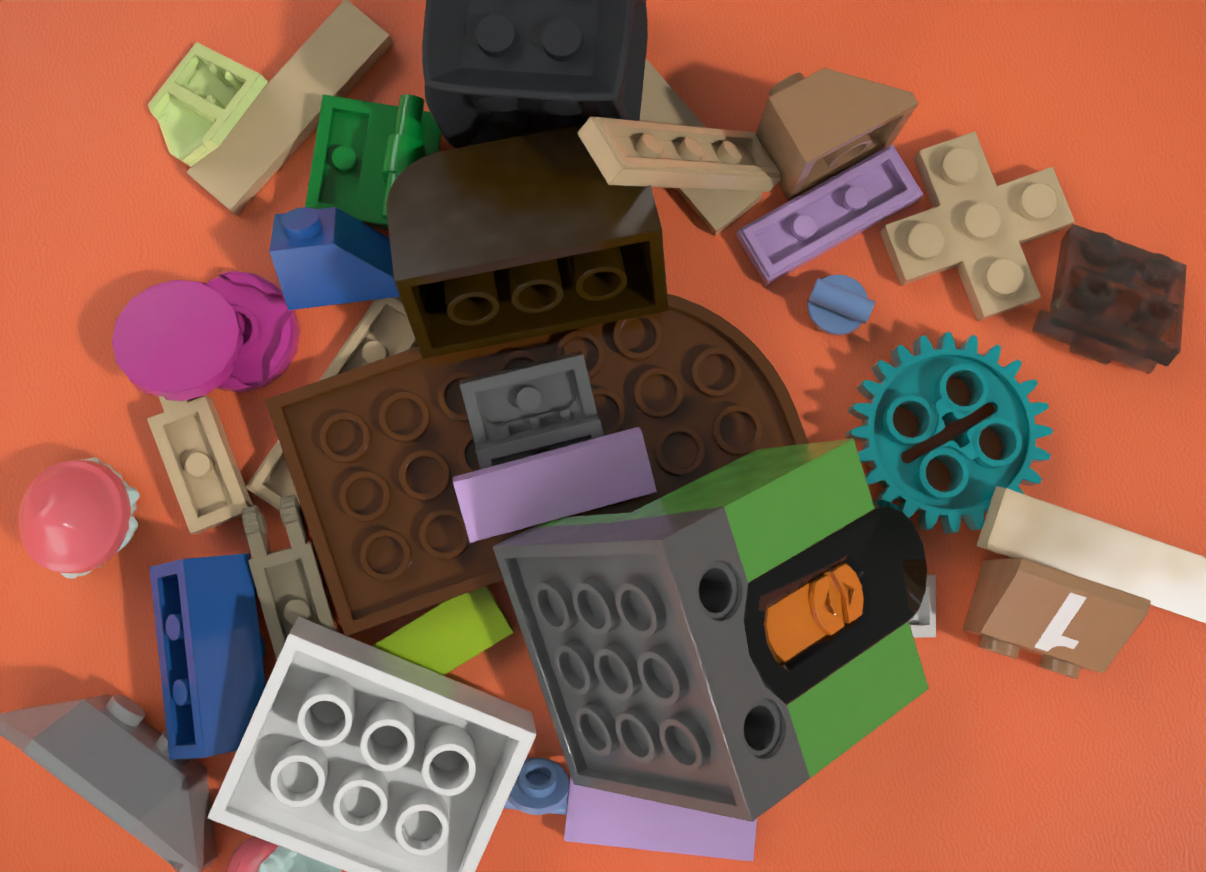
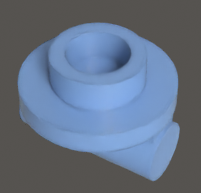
[807,275,875,336]
[504,758,569,815]

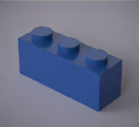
[149,553,266,760]

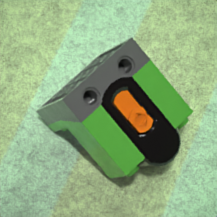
[492,438,929,822]

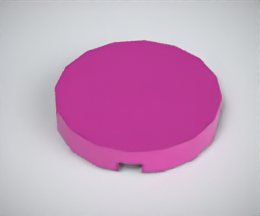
[202,271,300,393]
[112,280,244,401]

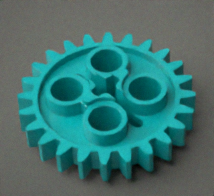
[846,332,1053,534]

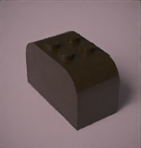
[386,125,669,359]

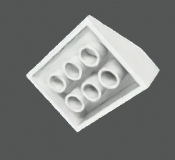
[207,616,537,872]

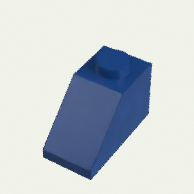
[269,207,400,310]

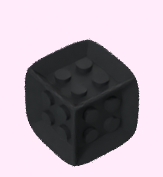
[422,0,648,148]

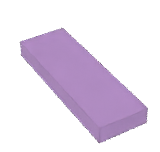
[736,144,923,286]
[453,427,657,543]
[564,777,757,861]

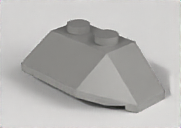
[0,694,217,872]

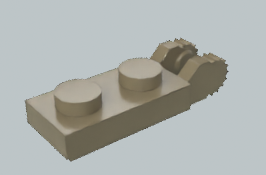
[241,495,340,660]

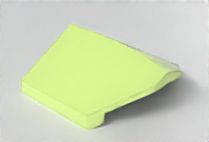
[148,42,268,167]

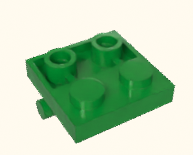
[305,94,442,231]

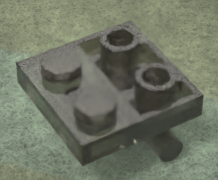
[1032,224,1187,374]

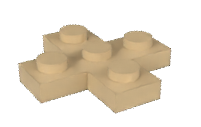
[880,132,1075,322]

